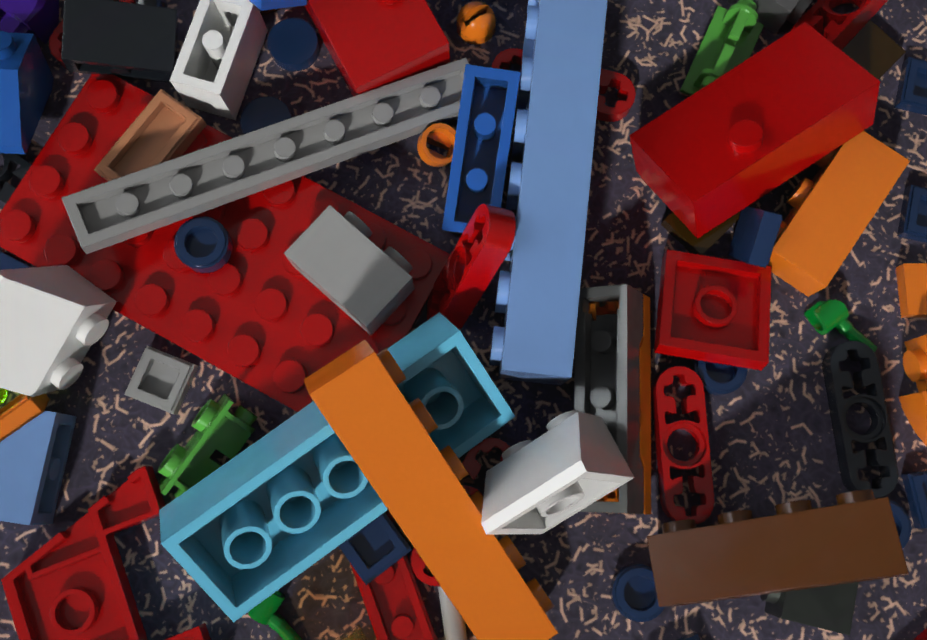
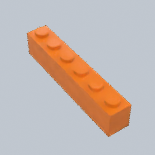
[304,340,558,640]

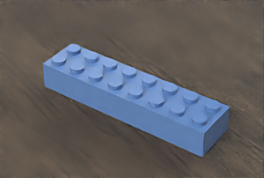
[489,0,607,385]

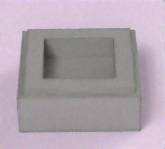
[124,346,199,415]

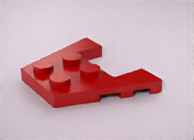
[1,466,211,640]

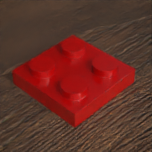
[654,249,772,371]

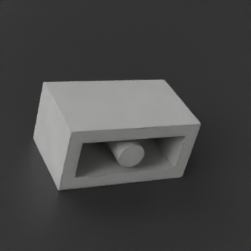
[284,205,415,336]

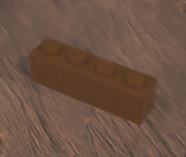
[646,489,909,607]

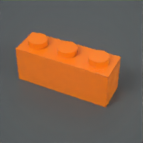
[767,131,910,297]

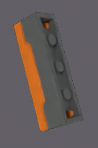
[574,284,651,514]

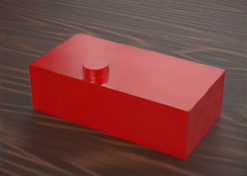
[304,0,450,96]
[629,22,880,239]

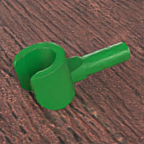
[804,299,877,352]
[248,591,303,640]

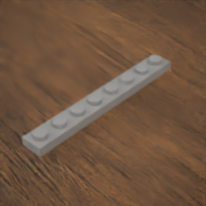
[61,57,469,254]

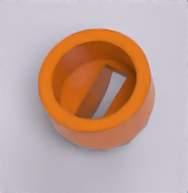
[456,0,496,45]
[417,123,456,167]

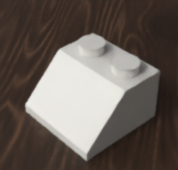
[0,265,117,397]
[481,410,635,535]

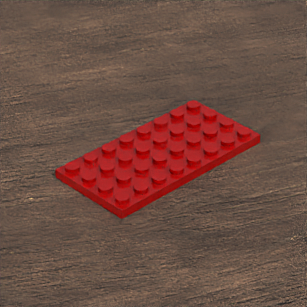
[0,74,450,412]

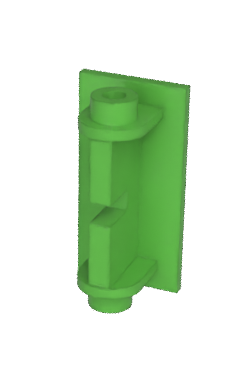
[679,0,764,96]
[157,393,258,498]

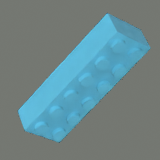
[159,312,516,623]

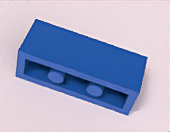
[442,64,521,233]

